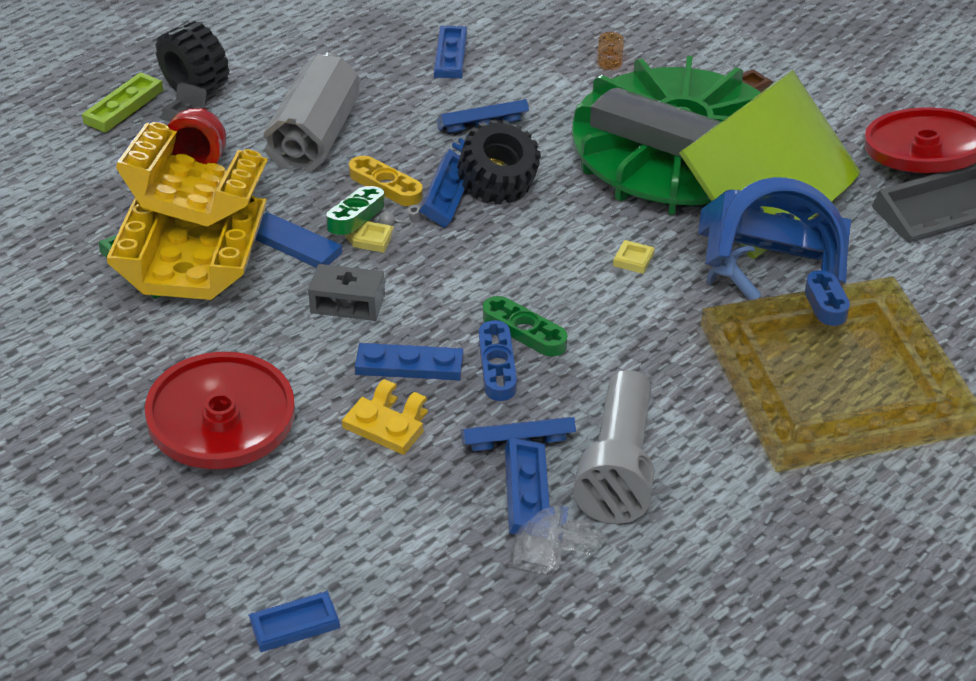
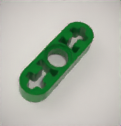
[327,186,384,235]
[483,296,568,357]

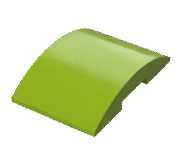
[679,70,860,259]

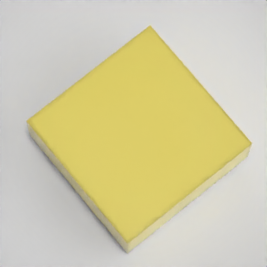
[613,240,655,274]

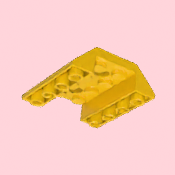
[116,122,268,227]
[107,196,267,300]

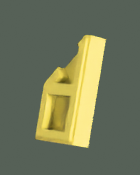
[344,221,394,253]

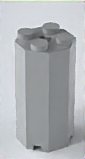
[263,52,361,172]

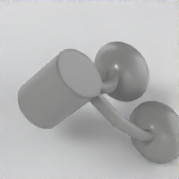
[379,205,423,239]

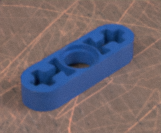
[479,320,517,401]

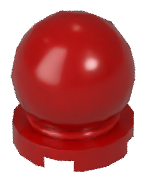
[167,108,226,165]

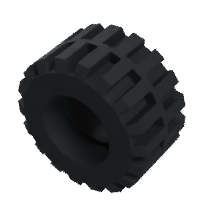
[155,20,230,95]
[457,120,541,205]

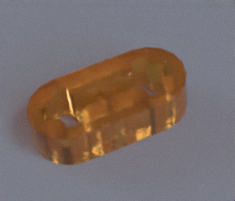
[597,32,624,70]

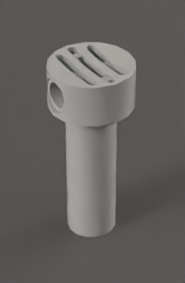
[573,370,655,524]

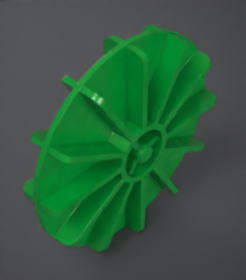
[572,56,761,216]

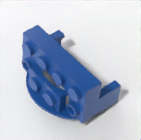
[698,177,851,285]

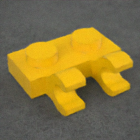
[342,379,428,455]

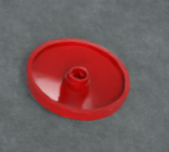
[864,107,976,173]
[145,351,295,469]

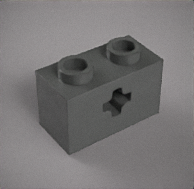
[308,264,385,321]

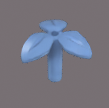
[706,246,762,303]

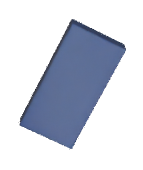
[249,591,340,653]

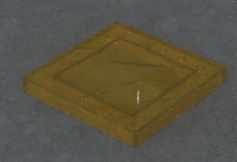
[701,276,976,472]

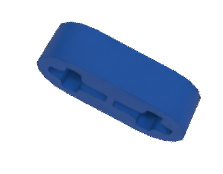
[805,270,850,326]

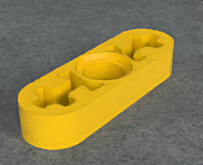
[349,155,423,206]

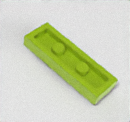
[82,72,164,133]

